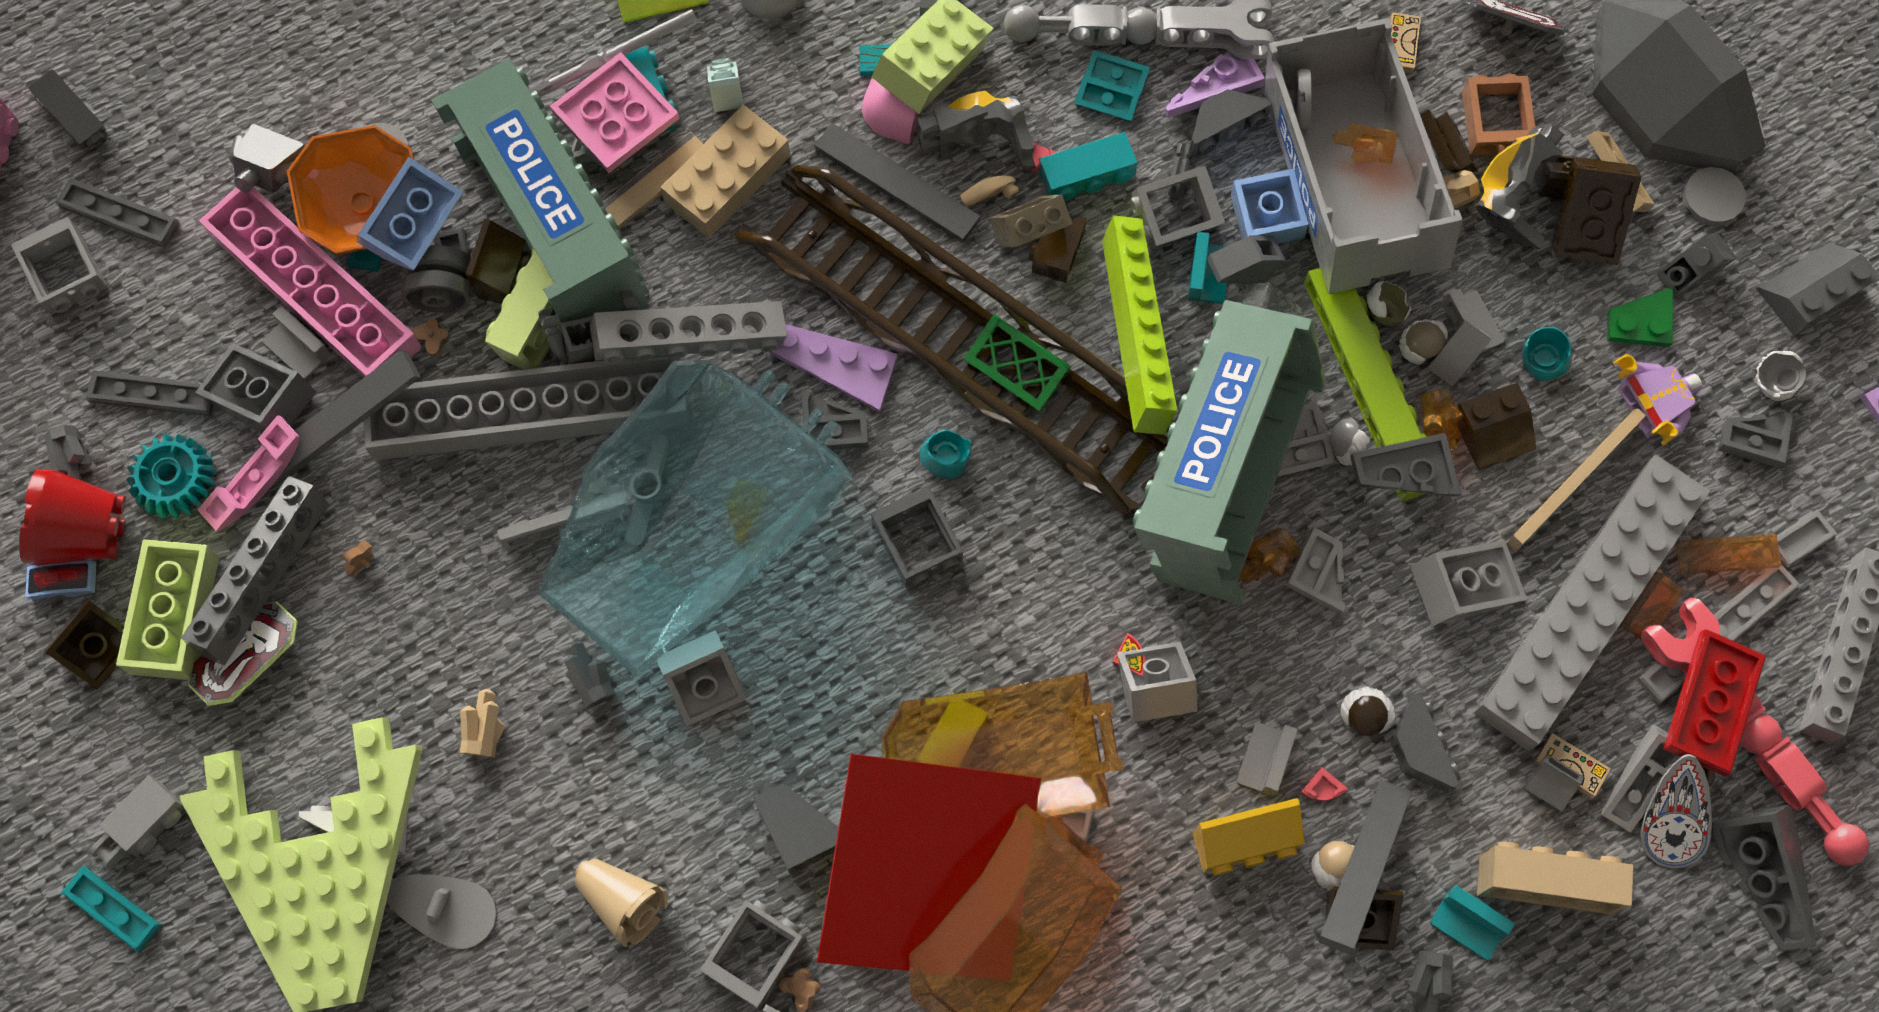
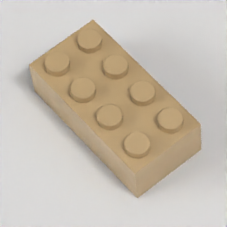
[661,104,791,238]
[1477,842,1633,915]

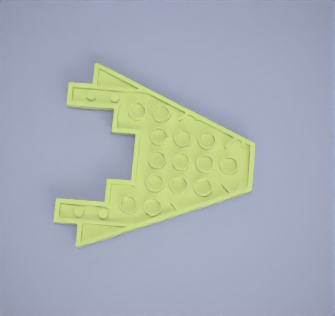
[180,717,422,1012]

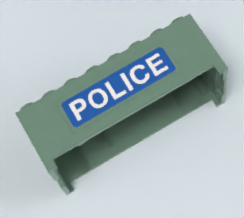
[431,58,649,323]
[1133,300,1326,605]

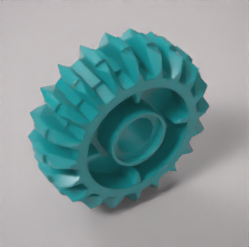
[126,434,217,519]

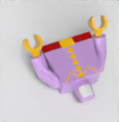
[1613,354,1702,446]

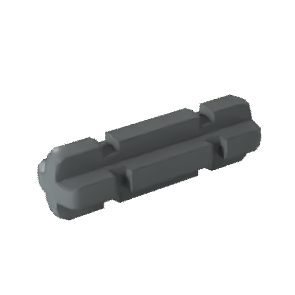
[1167,143,1192,201]

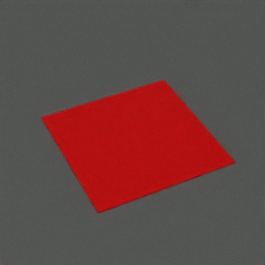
[817,753,1041,980]

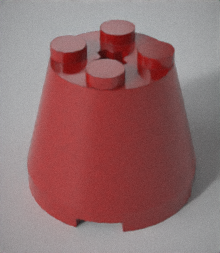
[19,469,126,566]

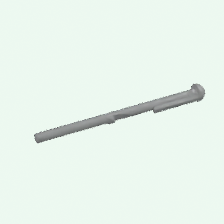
[529,9,697,97]

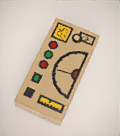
[1390,12,1421,73]
[1534,733,1611,798]

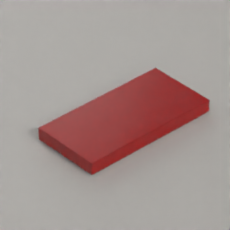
[1663,629,1766,777]

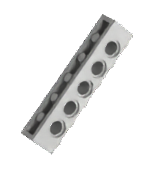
[590,301,787,363]
[1799,547,1879,744]

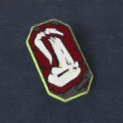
[188,602,298,706]

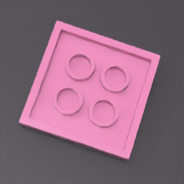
[550,52,680,173]

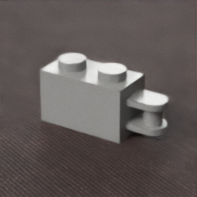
[89,775,185,869]

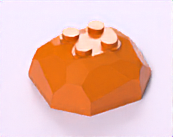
[287,125,414,255]

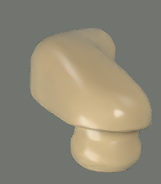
[960,175,1019,207]

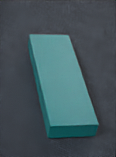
[61,866,162,953]

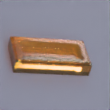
[1620,571,1684,640]

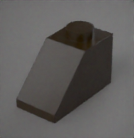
[1028,216,1087,283]

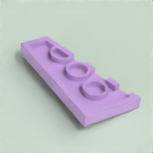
[770,324,898,413]

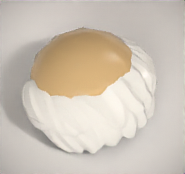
[1312,841,1355,891]

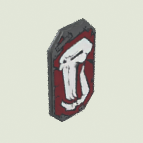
[1460,0,1565,36]

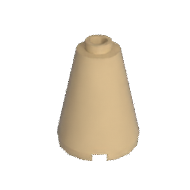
[575,858,669,947]

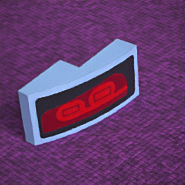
[25,560,96,600]

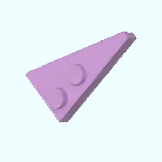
[1165,51,1265,118]

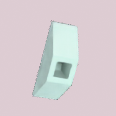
[707,58,743,112]

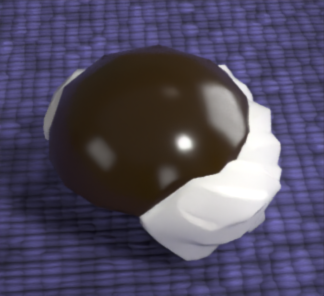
[1341,686,1395,736]

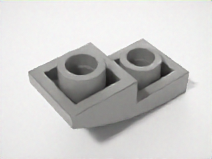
[1427,319,1492,386]

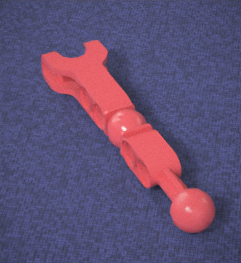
[1641,598,1869,866]

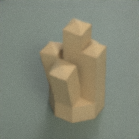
[1442,170,1480,209]
[459,689,506,758]

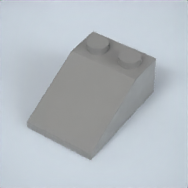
[1410,540,1527,627]

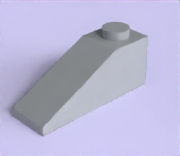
[1601,724,1680,833]

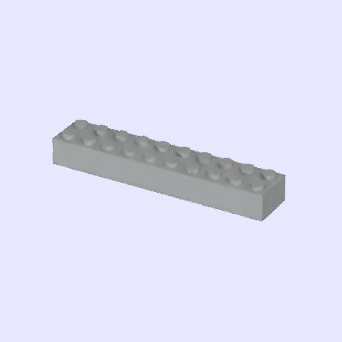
[364,356,689,461]
[1474,454,1710,751]

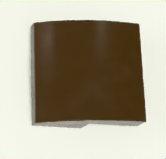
[1420,109,1479,173]

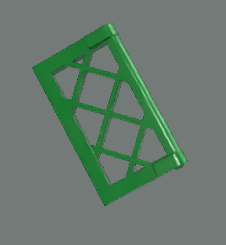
[964,314,1071,412]

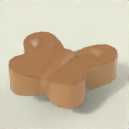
[411,318,450,357]
[342,540,374,577]
[779,968,821,1012]

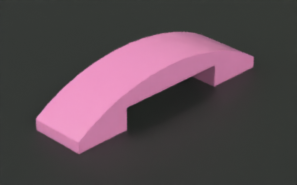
[198,415,300,532]

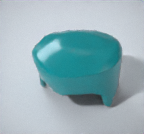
[1522,327,1572,381]
[919,429,972,480]

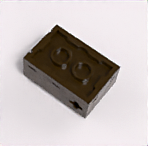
[1551,157,1642,265]

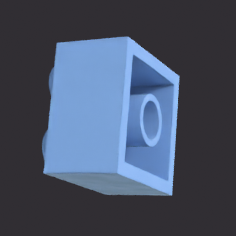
[1231,169,1309,244]

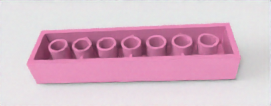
[199,187,422,378]

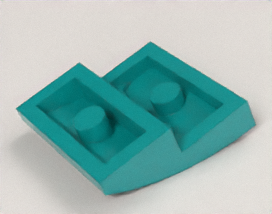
[1074,50,1150,122]

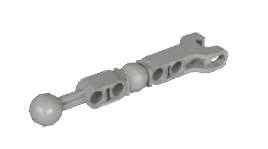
[1003,0,1274,60]

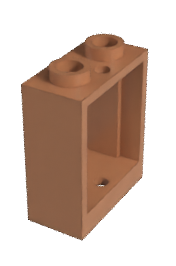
[1462,74,1536,156]

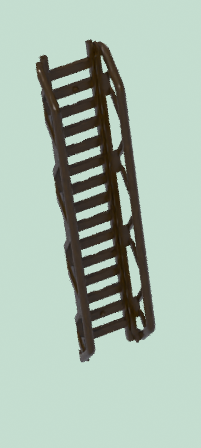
[735,165,1174,517]

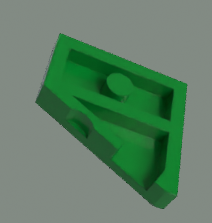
[1607,288,1673,347]

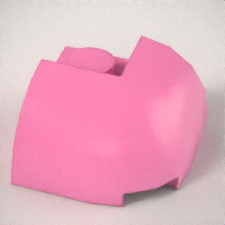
[862,78,920,144]

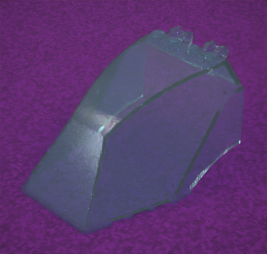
[538,360,853,677]

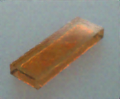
[1675,534,1781,574]

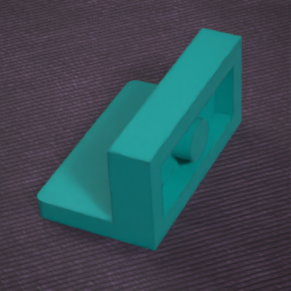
[1187,232,1227,304]
[1430,885,1515,960]

